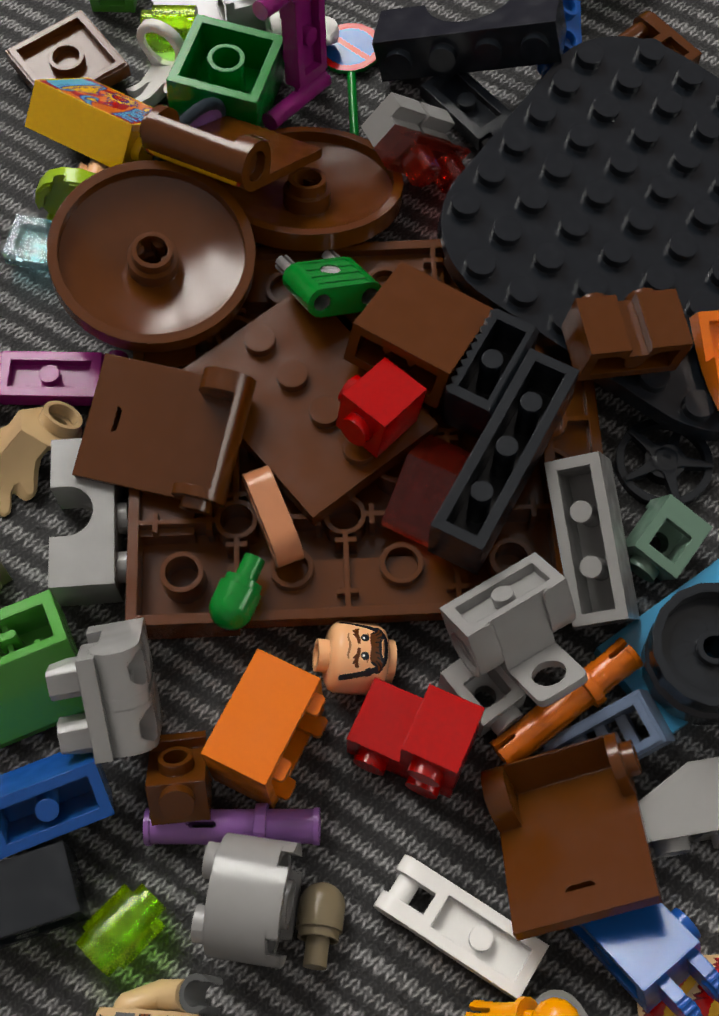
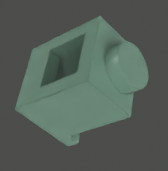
[626,494,713,582]

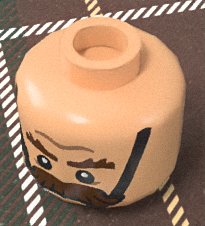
[312,621,397,696]

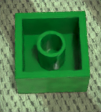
[166,14,284,128]

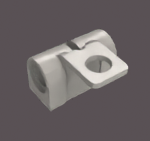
[439,552,588,707]

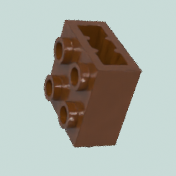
[343,261,493,409]

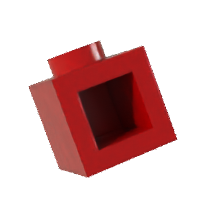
[336,357,427,458]

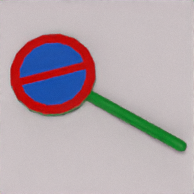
[326,23,377,136]

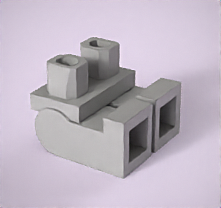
[45,617,164,764]

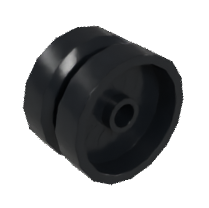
[641,583,719,725]

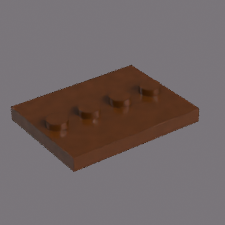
[183,294,438,526]

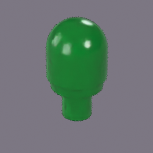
[209,552,265,631]

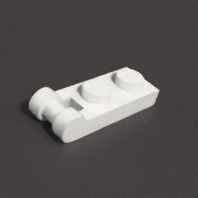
[373,854,549,1000]

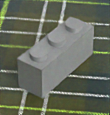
[544,451,640,628]

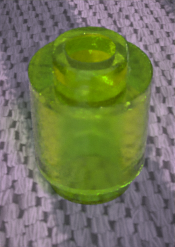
[140,5,206,52]
[75,883,167,977]

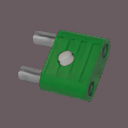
[275,250,382,318]

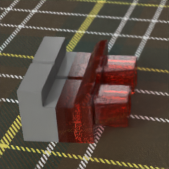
[361,92,471,194]

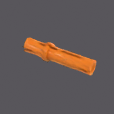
[489,637,643,764]

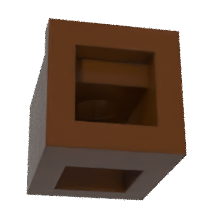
[145,730,213,826]

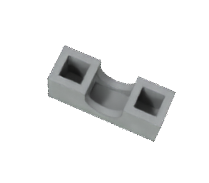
[48,438,128,607]

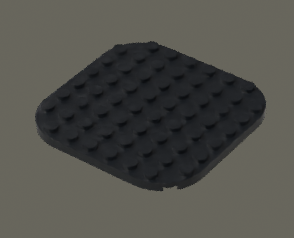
[437,36,719,441]

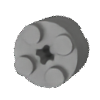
[191,832,303,969]

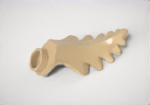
[0,400,83,517]

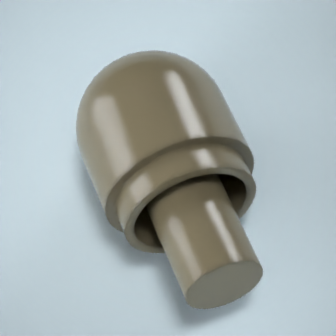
[295,882,345,970]

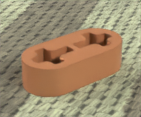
[242,465,304,568]

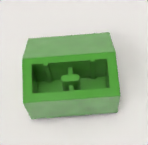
[0,589,85,749]

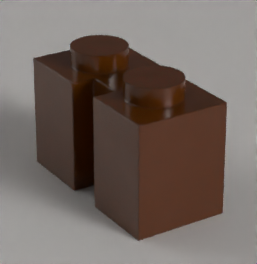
[561,288,694,381]

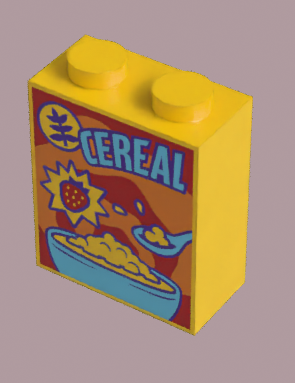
[25,77,153,167]

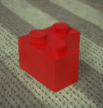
[346,678,485,799]

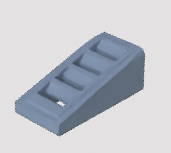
[543,689,675,760]

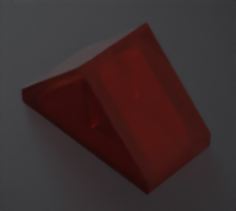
[382,434,471,547]

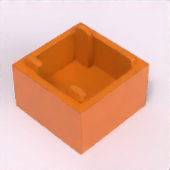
[201,648,328,809]

